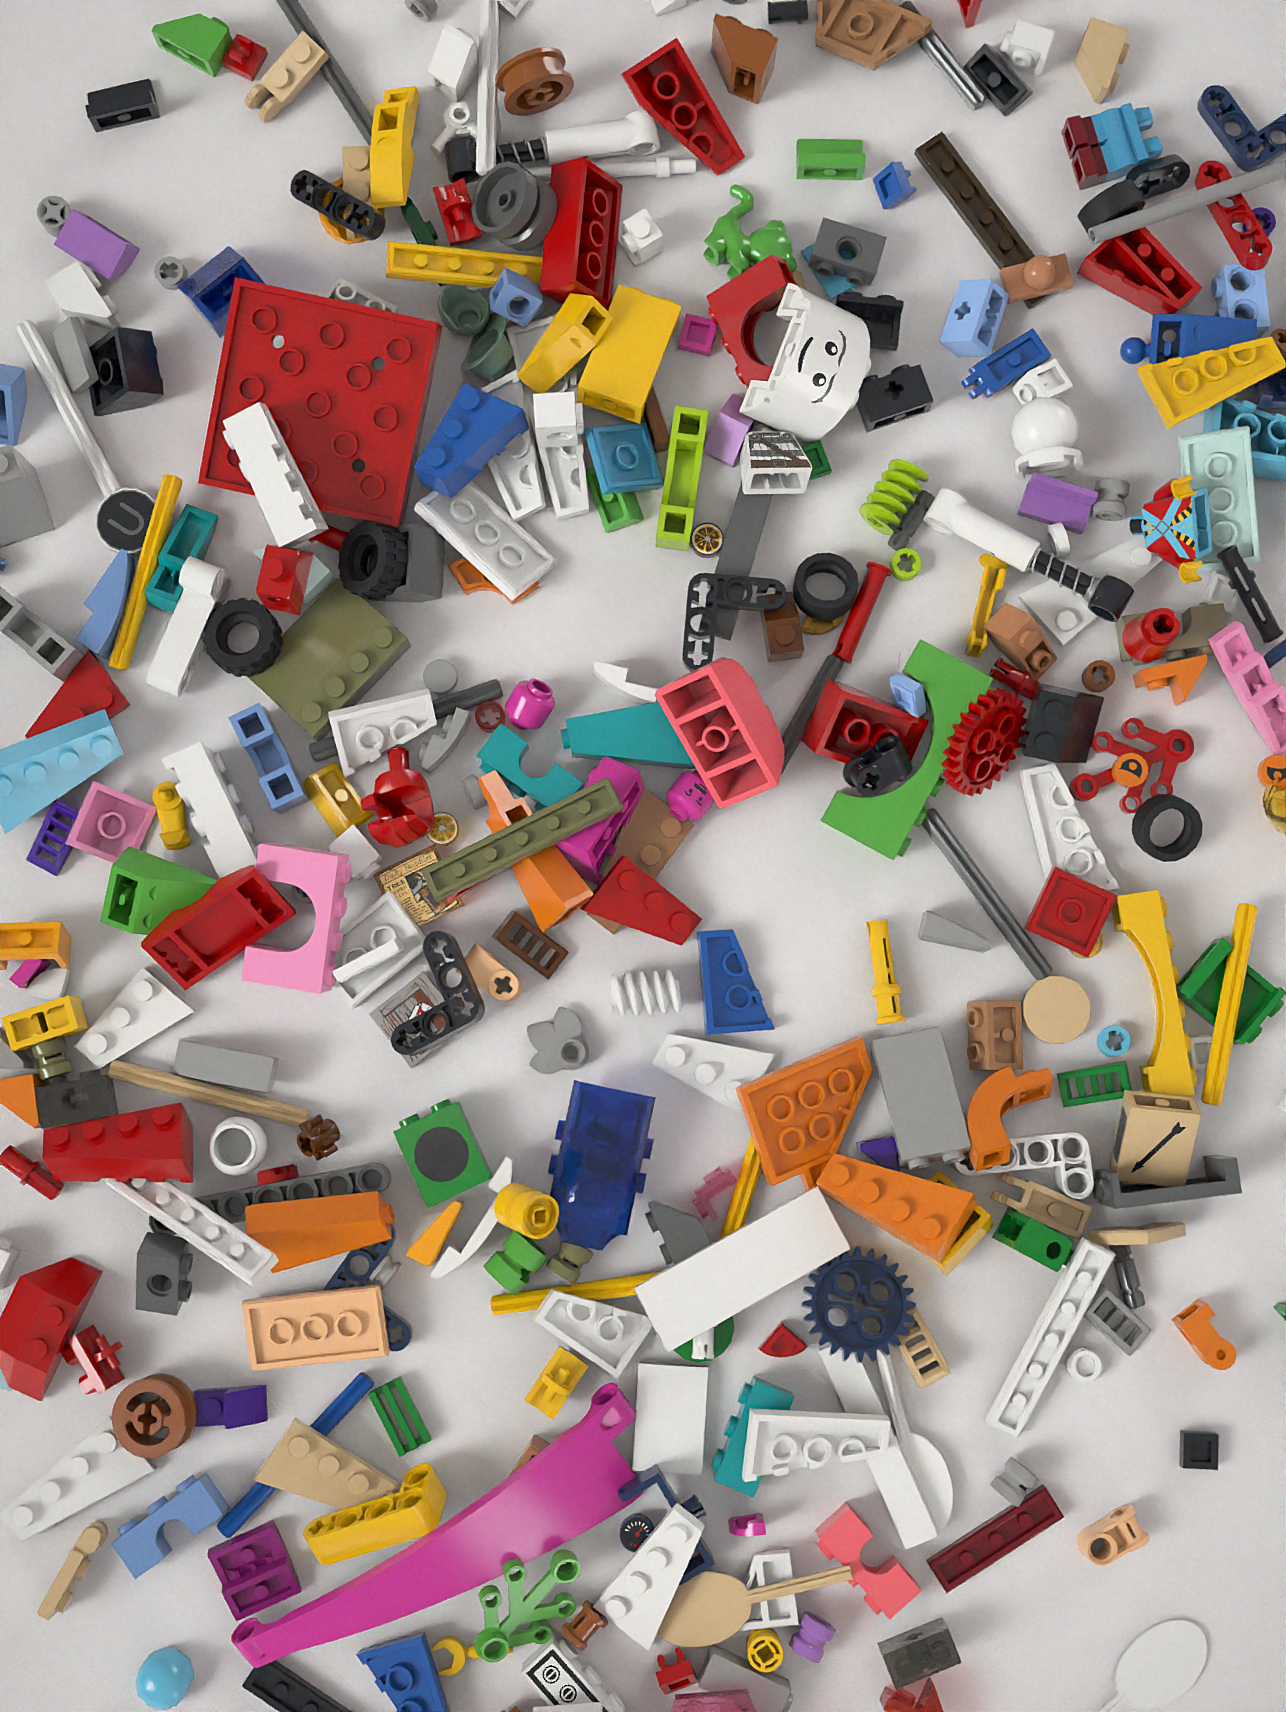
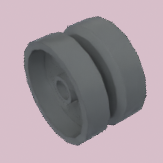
[471,161,558,251]

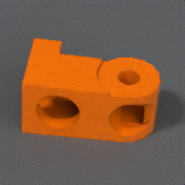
[1171,1299,1236,1370]

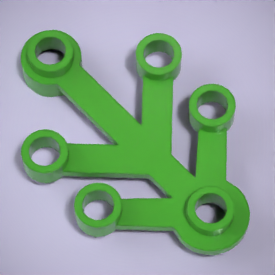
[474,1549,581,1663]

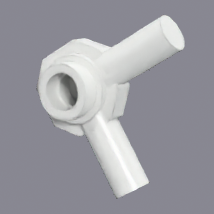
[430,101,497,156]

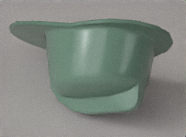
[461,312,513,382]

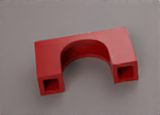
[706,254,797,388]

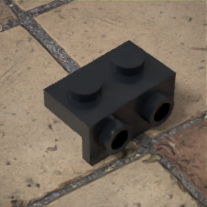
[835,291,904,351]

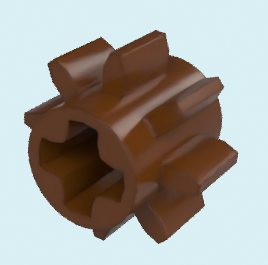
[297,1114,340,1161]

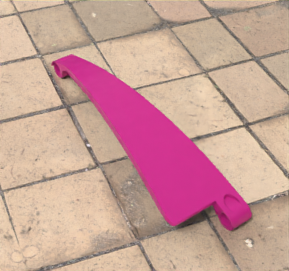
[231,1383,643,1668]

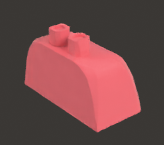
[655,657,785,808]

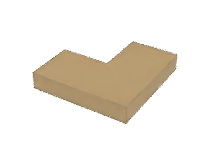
[1087,1222,1186,1245]

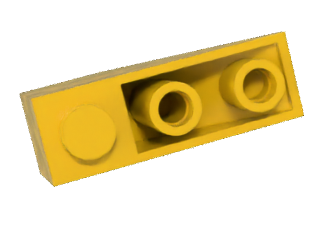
[516,293,614,394]

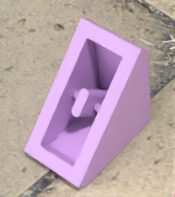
[703,393,757,467]

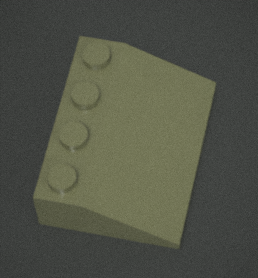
[248,577,411,741]

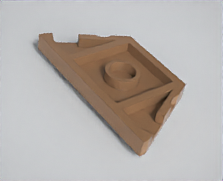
[816,0,932,71]

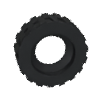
[338,520,408,600]
[203,598,283,677]

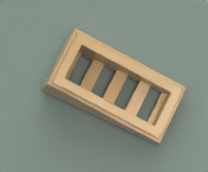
[896,1306,951,1389]

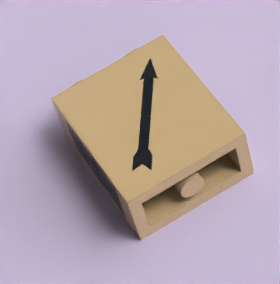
[1109,1090,1201,1188]

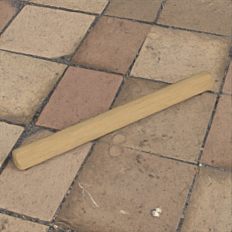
[108,1060,310,1126]

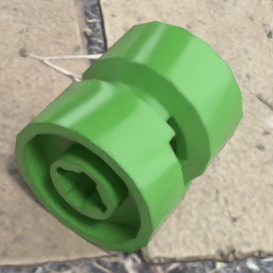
[483,1231,549,1296]

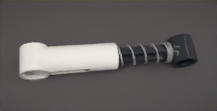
[444,110,661,184]
[923,489,1134,622]

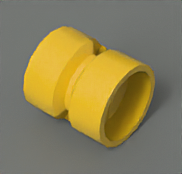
[494,1182,559,1239]

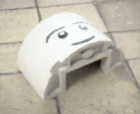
[739,283,871,442]

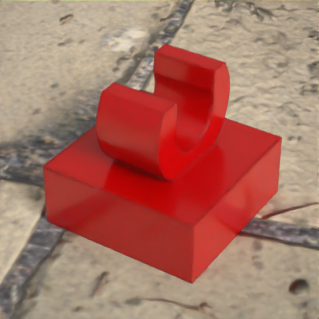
[221,34,268,82]
[655,1647,698,1695]

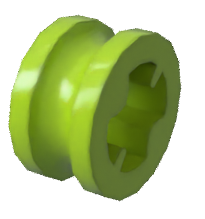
[889,548,922,581]

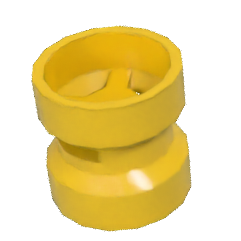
[746,1628,783,1672]

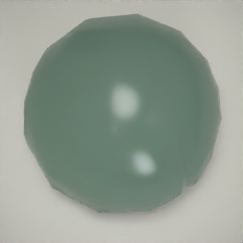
[438,284,491,337]

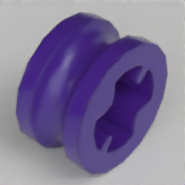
[1242,207,1276,241]

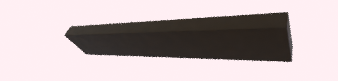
[914,131,1053,310]

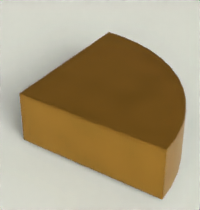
[801,615,845,635]

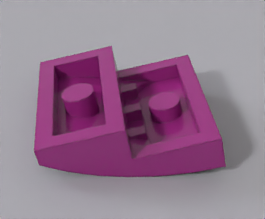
[207,1520,302,1622]

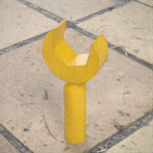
[431,1636,513,1676]

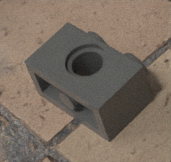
[808,217,887,286]
[135,1232,193,1316]

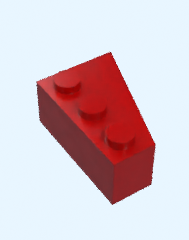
[1077,227,1203,315]

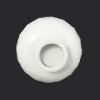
[208,1116,268,1176]

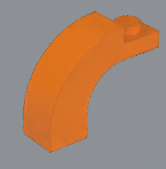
[966,1066,1054,1172]

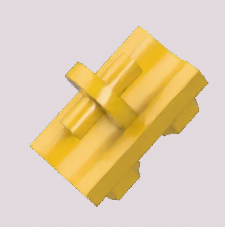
[524,1345,589,1420]

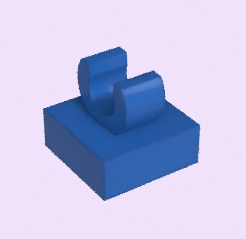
[873,161,917,209]

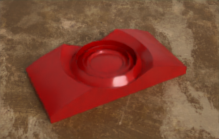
[141,864,296,990]

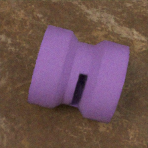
[788,1611,836,1663]

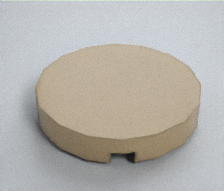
[1021,976,1090,1044]

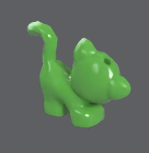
[703,184,797,280]

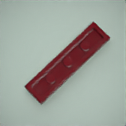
[926,1484,1064,1594]

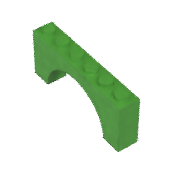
[820,639,994,860]

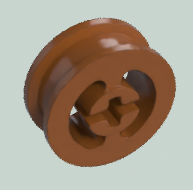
[495,47,574,116]
[112,1373,198,1459]

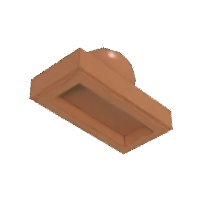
[999,253,1074,304]

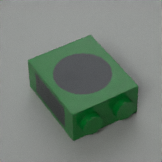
[393,1098,493,1209]

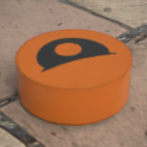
[1112,753,1148,788]
[1257,754,1286,790]

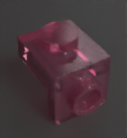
[692,1167,737,1222]

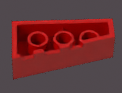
[42,1102,193,1183]

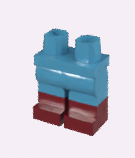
[1061,103,1163,190]

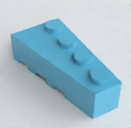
[1203,398,1286,481]
[0,709,124,834]

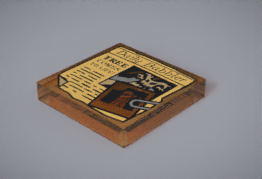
[373,844,465,928]

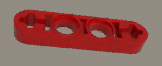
[1195,160,1273,270]

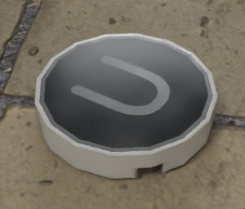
[95,489,155,556]

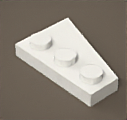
[328,688,437,778]
[74,967,197,1069]
[532,1289,653,1379]

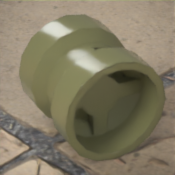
[31,1038,74,1081]
[546,1235,594,1284]

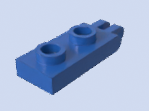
[961,328,1051,400]

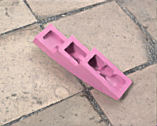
[1208,621,1286,755]

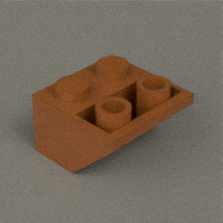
[711,14,778,105]

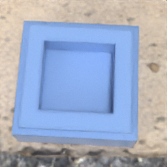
[890,672,926,718]

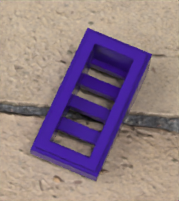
[26,799,79,876]

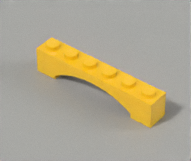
[1112,890,1197,1097]

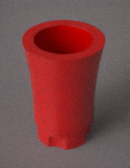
[1122,608,1180,662]

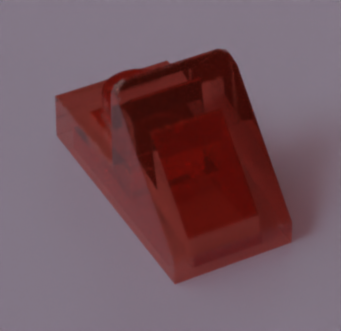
[879,1677,943,1712]

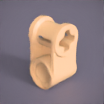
[455,943,522,1002]
[1077,1504,1150,1566]

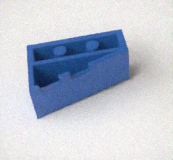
[414,383,529,498]

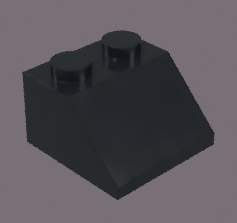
[89,327,164,416]
[1020,682,1104,763]

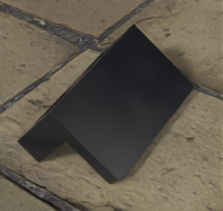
[85,79,160,133]

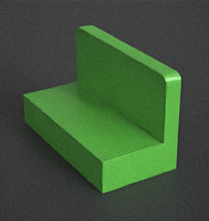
[796,139,865,180]

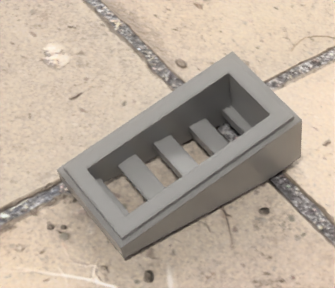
[918,910,992,953]
[1084,1284,1152,1356]

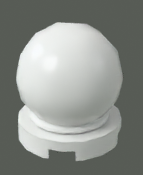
[1011,397,1083,480]

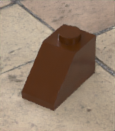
[760,591,804,662]

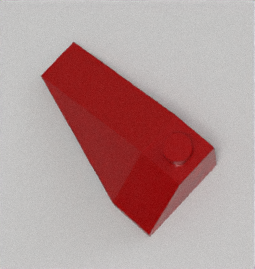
[621,38,745,175]

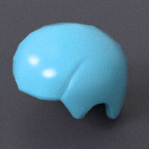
[136,1647,194,1710]

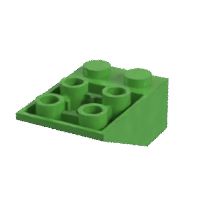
[100,846,218,935]

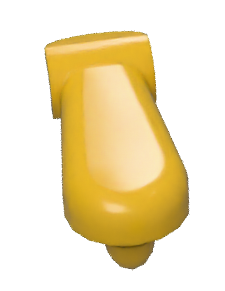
[152,782,191,850]

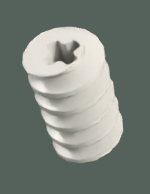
[610,970,681,1017]

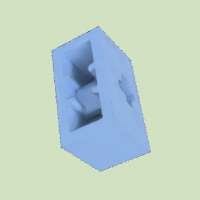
[939,279,1009,357]

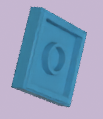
[584,422,664,495]

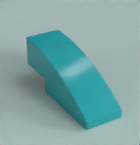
[145,504,218,614]

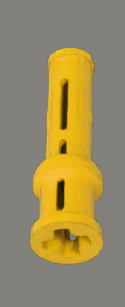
[866,919,906,1025]

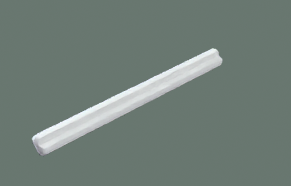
[476,0,499,175]
[17,320,122,497]

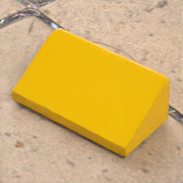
[303,762,373,838]

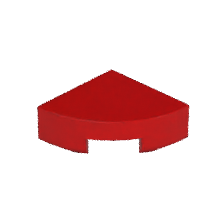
[257,1164,299,1186]
[758,1322,808,1357]

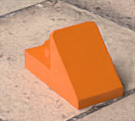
[1133,654,1208,706]

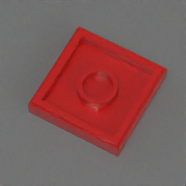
[1024,866,1117,958]

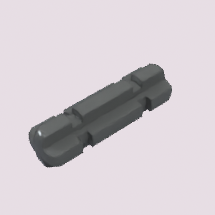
[888,490,935,551]
[1109,1245,1145,1309]

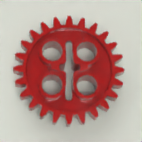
[941,687,1027,797]

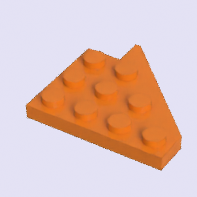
[735,1036,873,1191]

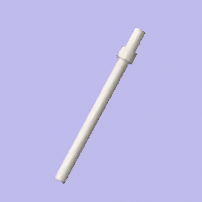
[525,157,696,181]

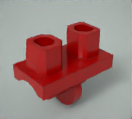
[432,178,482,247]
[61,1324,125,1395]

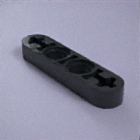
[290,170,386,241]

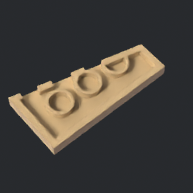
[254,1417,401,1510]

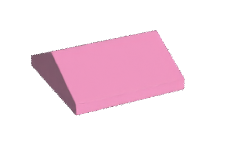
[65,781,156,863]

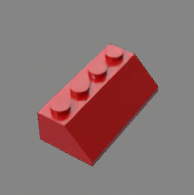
[539,156,623,310]

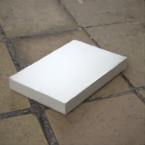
[334,891,426,1009]
[632,1362,708,1475]

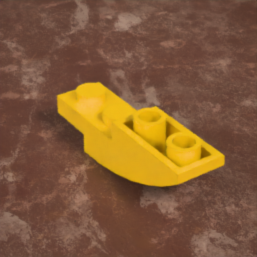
[370,86,420,209]

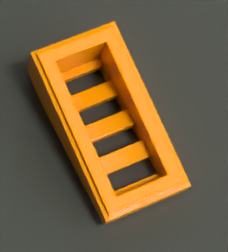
[406,1198,465,1267]

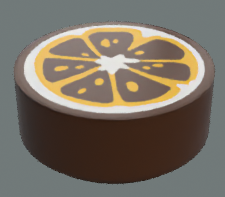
[690,523,724,558]

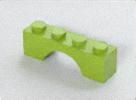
[655,405,709,552]

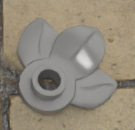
[527,1007,589,1074]

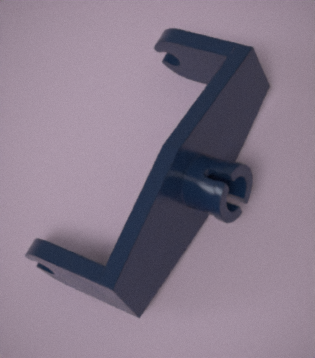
[617,1464,715,1586]

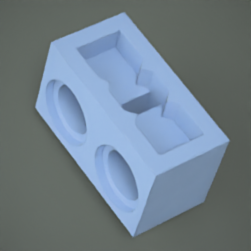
[1211,264,1270,338]

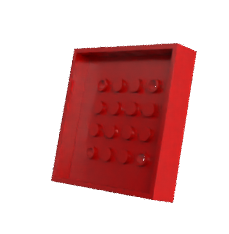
[198,277,443,527]

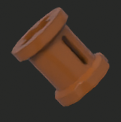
[562,1600,608,1650]

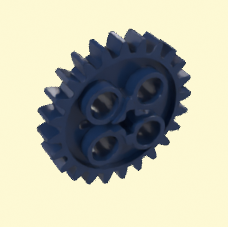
[801,1247,916,1363]

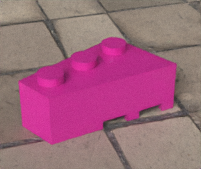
[555,756,644,885]

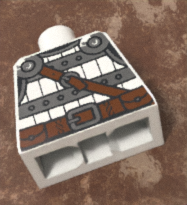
[740,424,812,494]

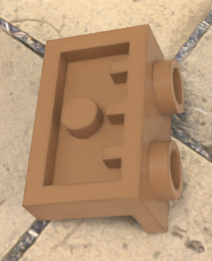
[966,1000,1023,1070]

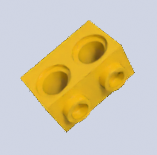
[1,995,89,1051]

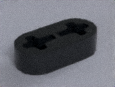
[1125,154,1190,199]

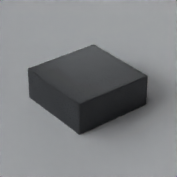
[1179,1430,1219,1470]

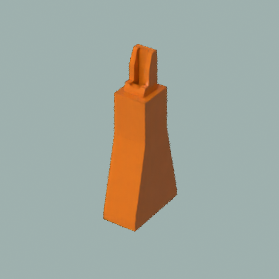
[478,770,594,933]

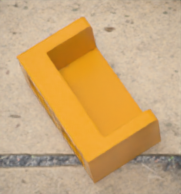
[0,921,71,970]

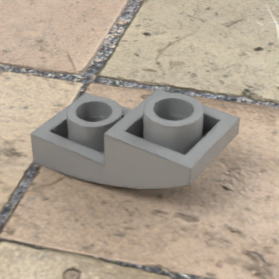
[418,707,472,773]

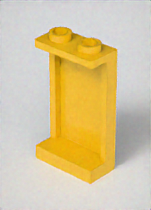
[577,285,682,424]

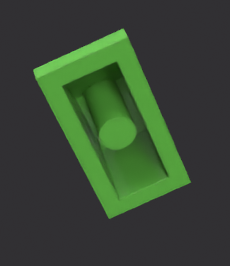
[151,13,233,77]

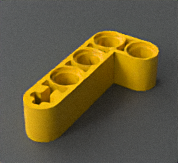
[303,1463,447,1565]

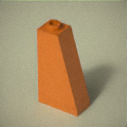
[245,1191,395,1273]

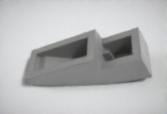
[172,1040,279,1092]

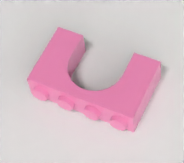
[241,842,352,994]

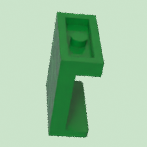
[1176,938,1286,1045]

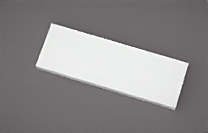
[633,1186,851,1352]

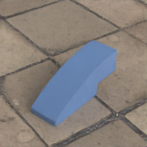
[75,548,135,660]

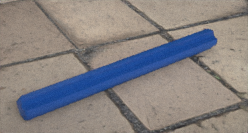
[217,1372,374,1538]

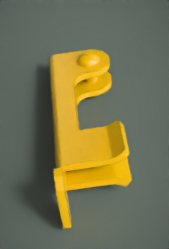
[964,553,1009,658]

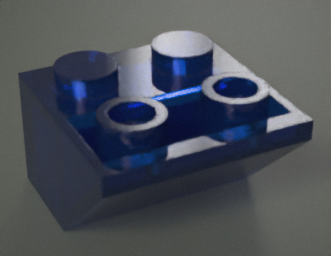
[177,246,265,338]

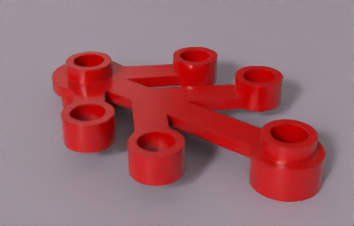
[1069,718,1194,814]

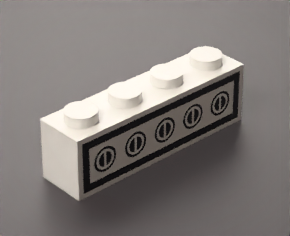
[521,1634,625,1712]

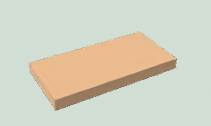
[241,1284,390,1371]

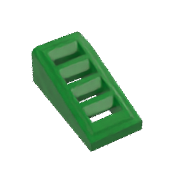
[1057,1061,1132,1108]

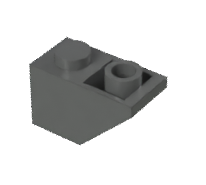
[645,1200,711,1265]

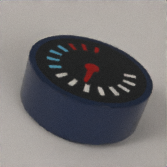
[620,1514,654,1552]

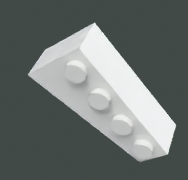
[223,402,329,547]
[161,741,259,879]

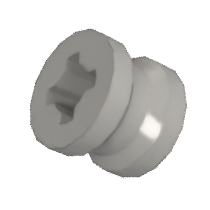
[37,196,72,237]

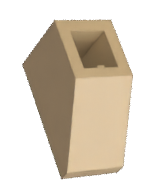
[1074,17,1130,104]

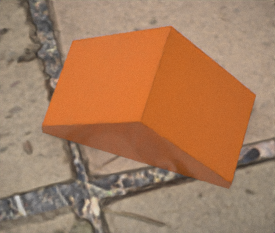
[0,1074,49,1129]

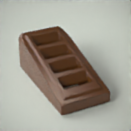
[492,910,569,980]

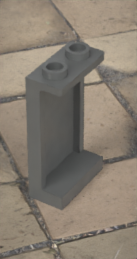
[1092,1154,1242,1209]

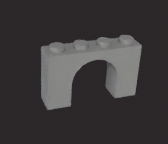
[697,1644,794,1712]

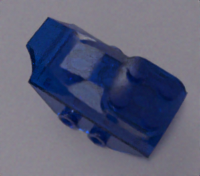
[548,1080,656,1250]

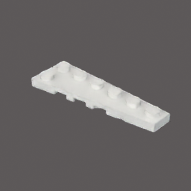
[506,315,589,521]

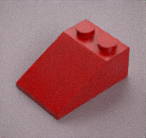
[801,679,929,782]

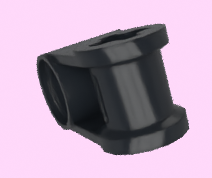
[843,736,913,796]

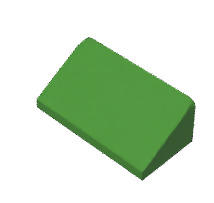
[586,466,644,533]

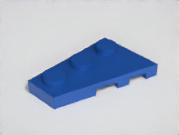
[697,929,775,1035]
[356,1632,450,1712]

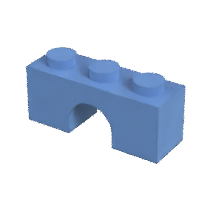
[228,702,310,814]
[111,1473,230,1579]

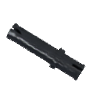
[1216,545,1284,643]

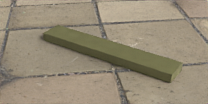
[421,777,624,903]

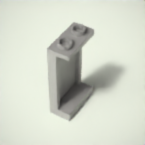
[870,1027,971,1171]

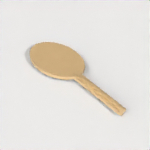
[657,1565,853,1647]

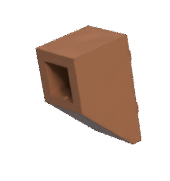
[983,603,1058,680]

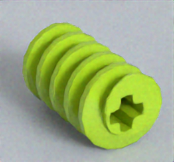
[859,459,929,535]

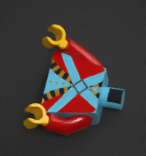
[1129,475,1213,583]

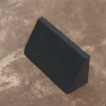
[963,43,1033,116]

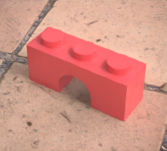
[815,1501,921,1620]

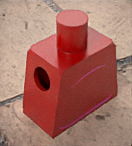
[256,544,314,616]

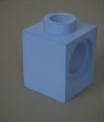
[489,267,544,328]

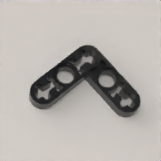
[682,573,787,672]
[391,931,485,1056]

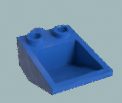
[1120,314,1257,389]

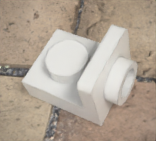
[1012,359,1074,406]

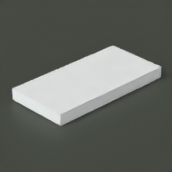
[414,481,557,601]

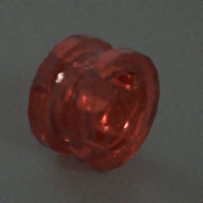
[475,701,506,733]

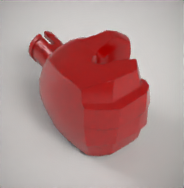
[361,747,435,848]

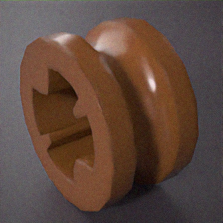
[1082,660,1115,693]

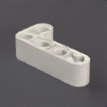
[146,556,231,697]
[950,1131,1094,1199]

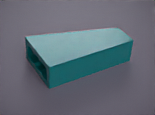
[560,702,696,769]

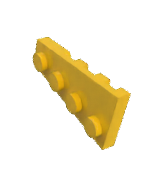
[1136,336,1286,429]

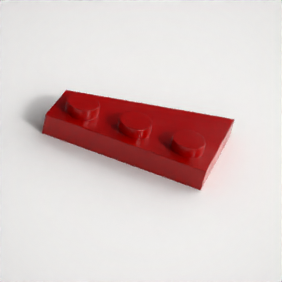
[25,649,130,739]
[580,855,702,946]

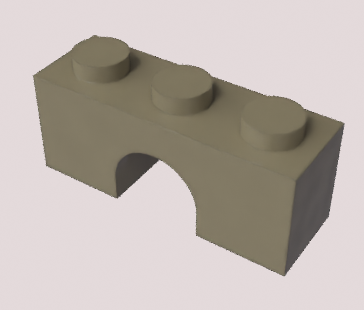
[1115,603,1227,666]

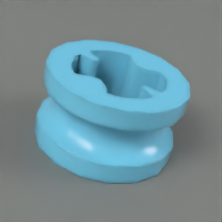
[1096,1025,1131,1057]

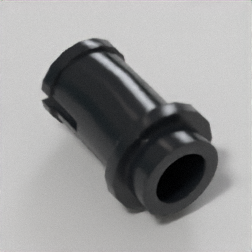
[767,0,808,24]

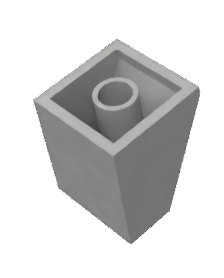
[0,444,55,548]

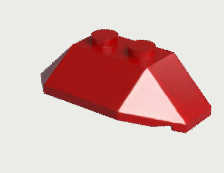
[0,1257,103,1401]

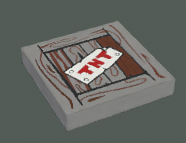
[369,971,454,1068]

